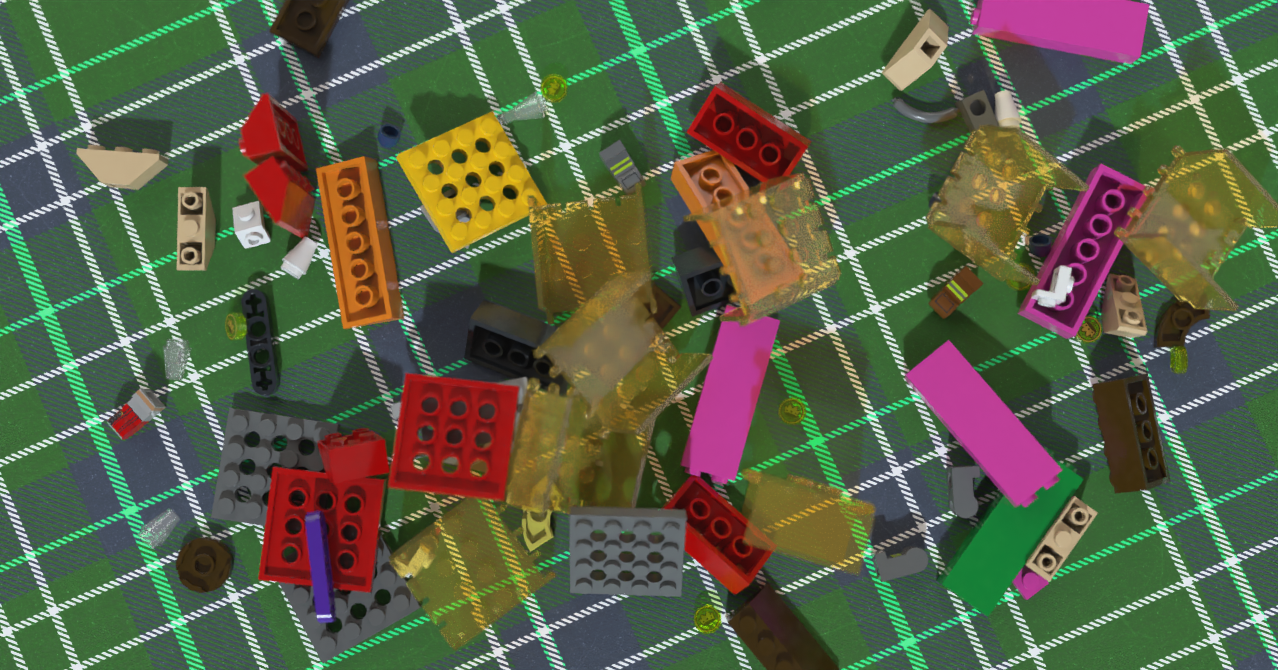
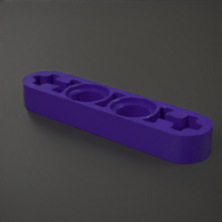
[305,510,336,623]

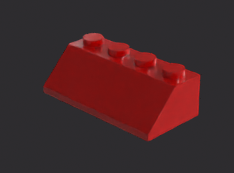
[687,82,812,192]
[239,93,308,173]
[243,156,316,239]
[661,474,777,595]

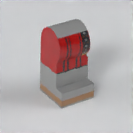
[107,389,166,440]

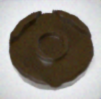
[176,537,234,593]

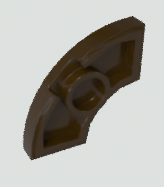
[1153,291,1210,348]

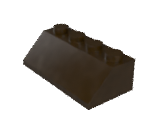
[1092,373,1170,494]
[726,582,839,670]

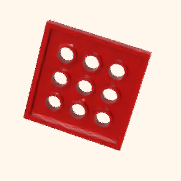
[388,373,520,502]
[258,467,386,593]

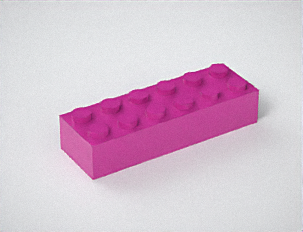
[1018,164,1151,339]

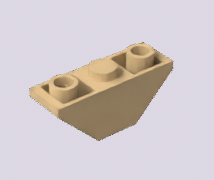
[881,9,949,90]
[77,145,169,190]
[177,187,216,271]
[1101,273,1147,338]
[1025,496,1097,582]

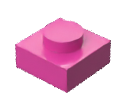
[1012,565,1049,600]

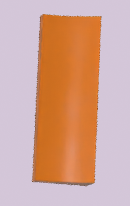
[671,150,803,306]
[316,156,404,329]

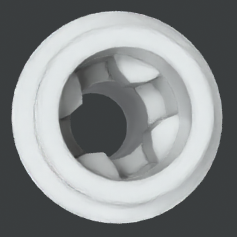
[995,90,1022,133]
[281,236,318,279]

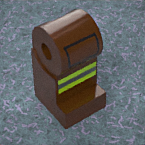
[928,266,984,319]

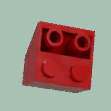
[317,428,389,483]

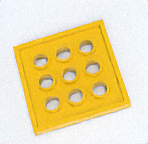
[396,111,547,253]

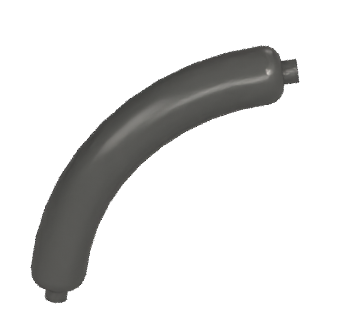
[892,98,959,123]

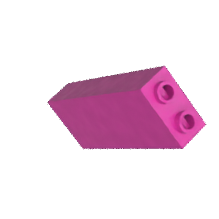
[970,0,1149,64]
[680,305,780,484]
[905,340,1062,508]

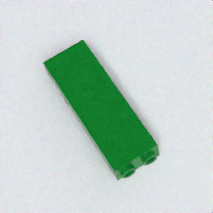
[936,445,1084,617]

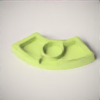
[522,475,563,552]

